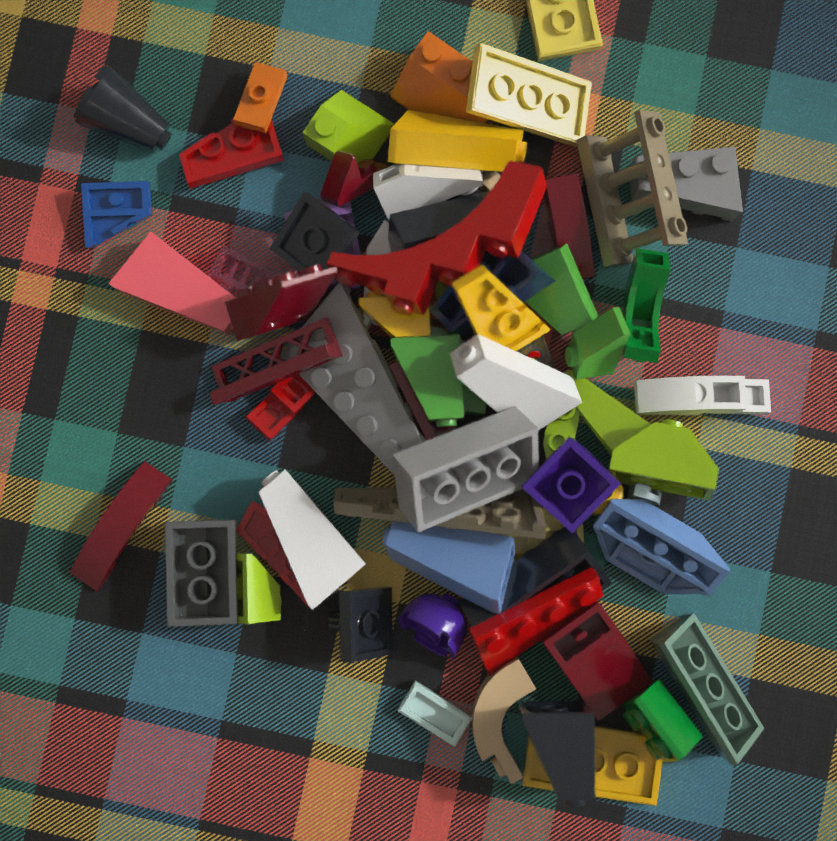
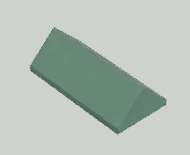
[649,613,764,766]

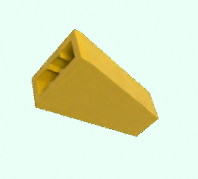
[388,110,527,172]

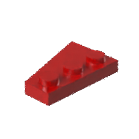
[236,501,310,608]

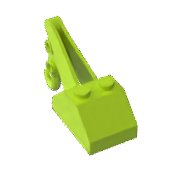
[543,370,719,501]

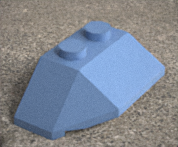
[593,499,730,595]

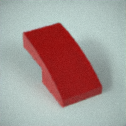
[246,374,316,442]

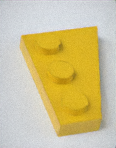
[451,265,550,351]

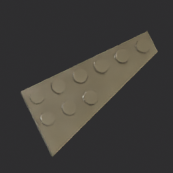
[334,487,546,539]

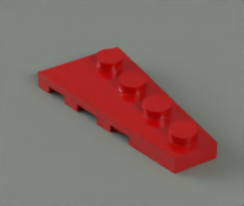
[469,567,603,676]

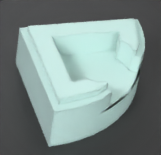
[627,483,662,506]

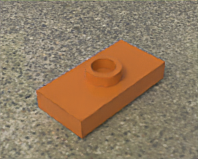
[233,62,288,133]

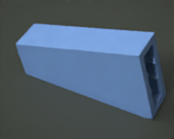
[383,521,515,614]

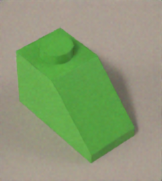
[565,307,630,379]

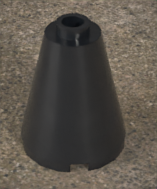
[74,64,172,152]

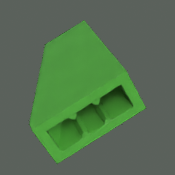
[525,243,598,335]
[391,335,464,427]

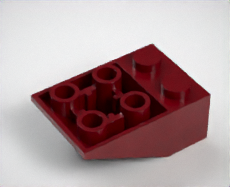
[225,264,338,341]
[541,601,653,721]

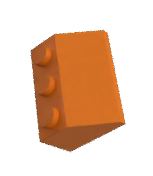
[390,31,492,124]

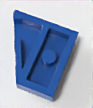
[81,181,152,248]

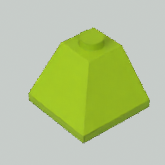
[302,90,394,163]
[236,553,282,624]

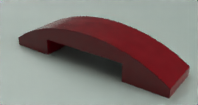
[69,461,173,591]

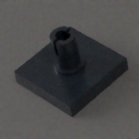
[269,192,360,272]
[329,587,393,663]

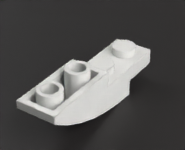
[634,376,771,416]

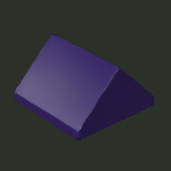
[521,436,621,533]

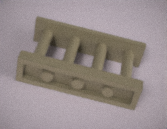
[576,110,688,267]

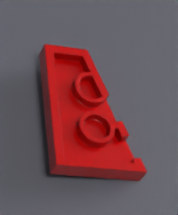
[179,119,284,189]

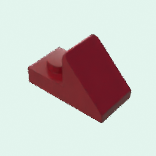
[320,150,389,207]

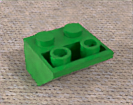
[621,679,703,762]

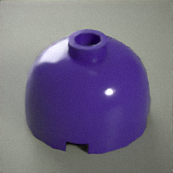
[398,593,467,658]

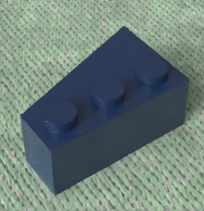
[429,250,556,339]

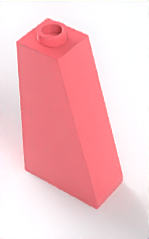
[109,231,236,335]

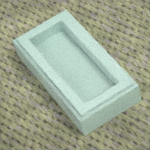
[397,680,472,747]

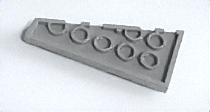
[280,282,426,475]

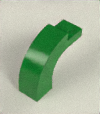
[622,248,671,363]

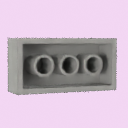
[392,407,539,532]

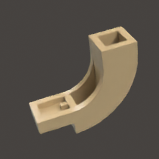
[471,657,536,784]

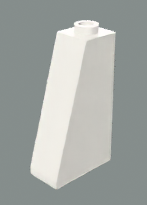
[450,334,582,430]
[259,470,366,610]

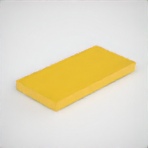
[522,725,662,806]

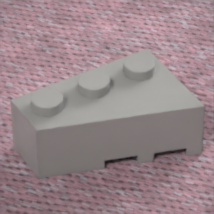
[629,147,743,222]

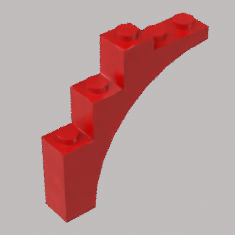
[327,160,547,316]

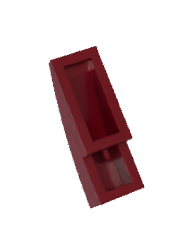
[544,173,595,280]

